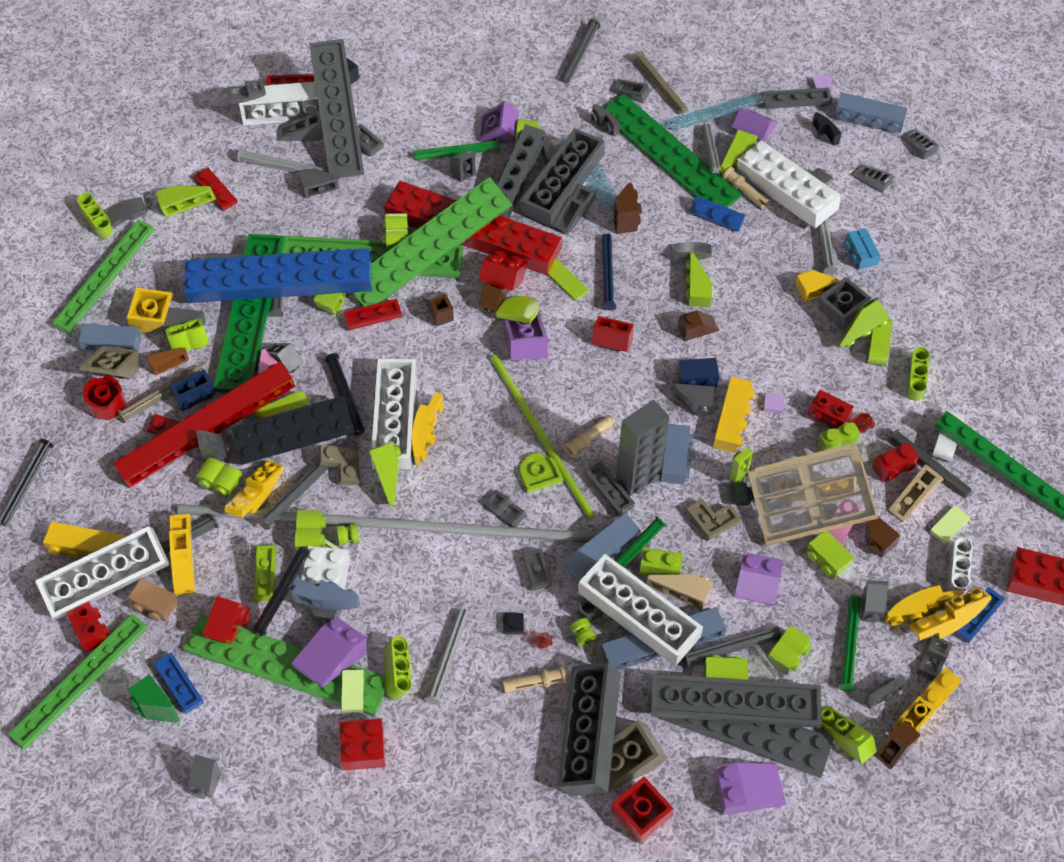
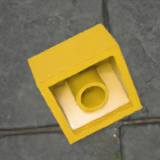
[127,288,173,333]

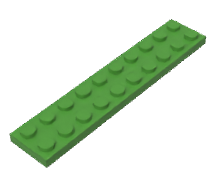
[353,177,512,307]
[282,236,463,278]
[183,614,386,717]

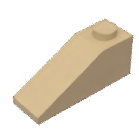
[888,464,944,522]
[647,574,713,610]

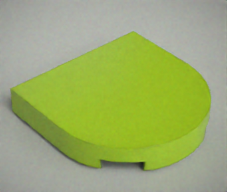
[496,296,539,324]
[519,452,564,494]

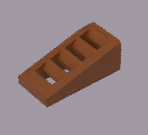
[146,347,189,376]

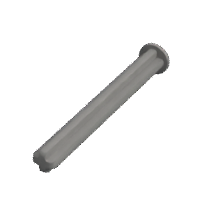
[237,148,323,173]
[818,219,838,275]
[424,609,469,705]

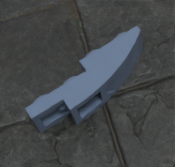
[278,571,360,610]

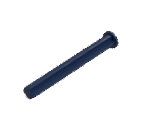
[602,234,616,310]

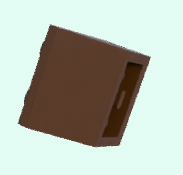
[613,182,642,234]

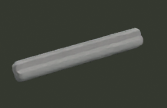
[701,123,721,174]

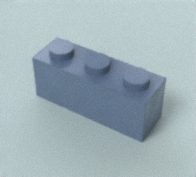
[78,323,141,352]
[661,423,693,485]

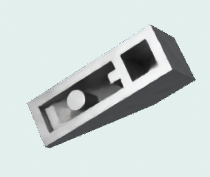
[277,111,324,141]

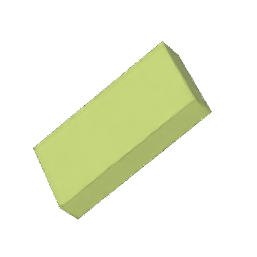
[929,505,970,544]
[342,670,364,713]

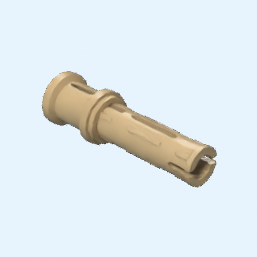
[722,167,769,209]
[564,415,616,458]
[503,666,567,694]

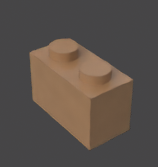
[128,578,179,622]

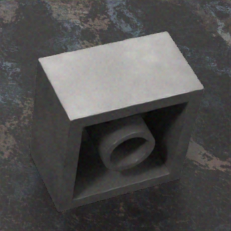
[819,277,872,331]

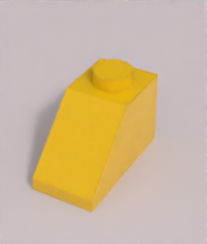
[795,270,839,301]

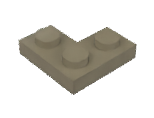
[318,445,360,485]
[686,499,742,541]

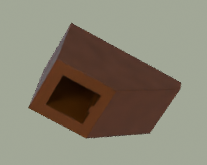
[423,291,454,327]

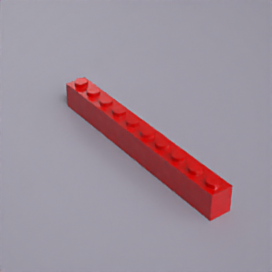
[113,361,295,488]

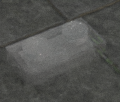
[742,644,784,682]

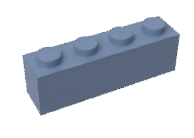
[834,92,908,133]
[563,513,641,584]

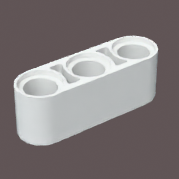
[932,409,965,462]
[947,538,973,593]

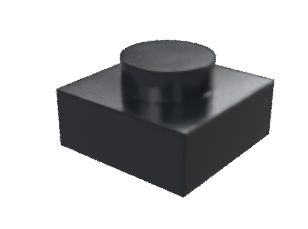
[503,613,524,634]

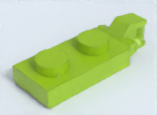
[730,447,753,484]

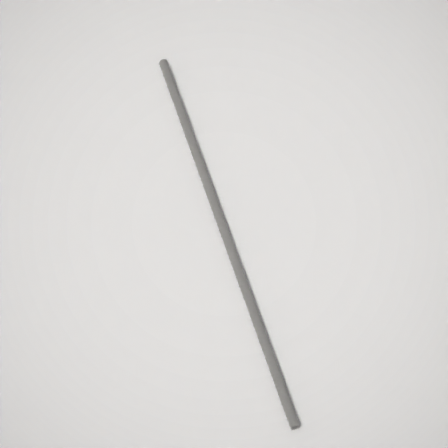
[177,504,651,547]

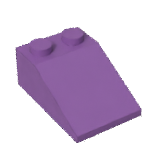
[503,312,548,361]
[292,616,367,688]
[714,763,786,815]

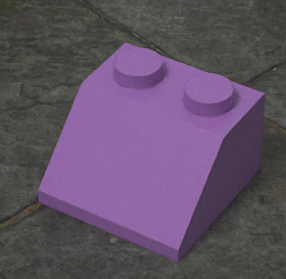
[477,101,519,144]
[732,108,778,142]
[734,552,783,606]

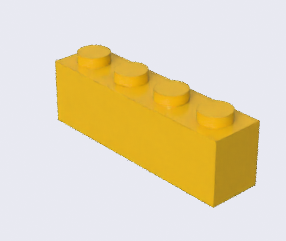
[713,376,755,453]
[43,521,127,559]

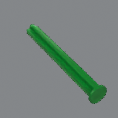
[414,138,500,161]
[614,515,667,568]
[838,595,861,692]

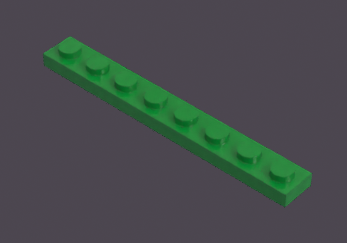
[934,411,1064,520]

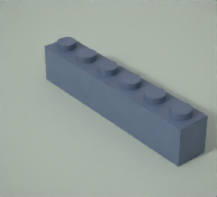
[601,607,726,670]

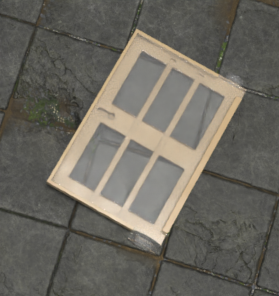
[745,442,878,546]

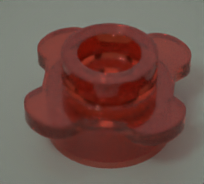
[852,413,875,433]
[531,632,555,649]

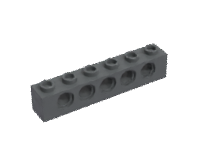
[497,124,546,219]

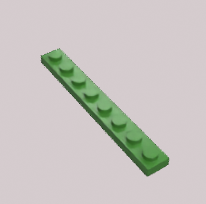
[52,219,154,334]
[8,614,148,750]

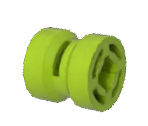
[337,523,359,546]
[570,618,597,647]

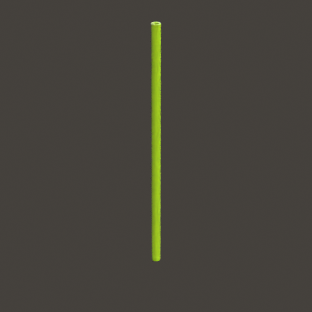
[490,355,596,520]

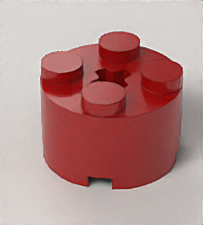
[83,375,126,420]

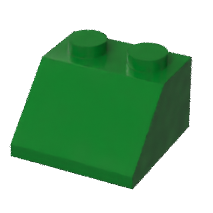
[128,674,180,722]

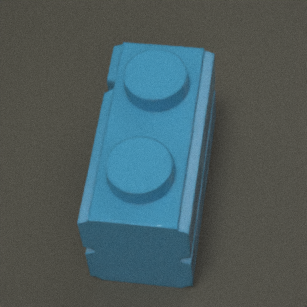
[843,228,881,270]

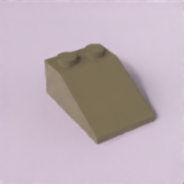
[80,345,139,379]
[608,720,667,792]

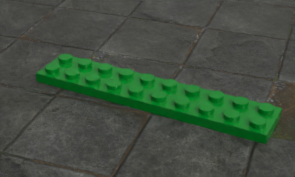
[603,94,742,207]
[214,234,285,393]

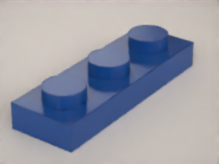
[690,196,746,231]
[954,586,1005,643]
[153,652,204,714]

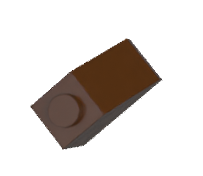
[479,284,510,312]
[678,310,719,341]
[865,516,901,558]
[875,720,921,770]

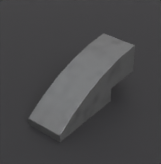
[552,184,596,234]

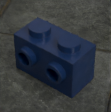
[677,358,719,387]
[170,369,216,411]

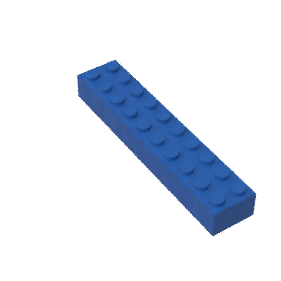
[184,248,372,303]

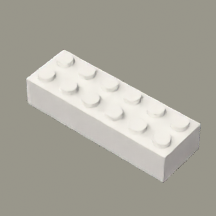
[239,82,319,126]
[737,140,840,228]
[371,359,417,469]
[35,526,170,619]
[578,554,703,666]

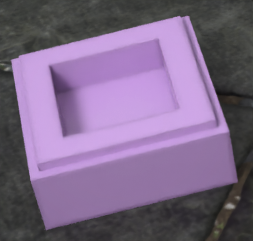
[811,75,833,91]
[764,393,785,414]

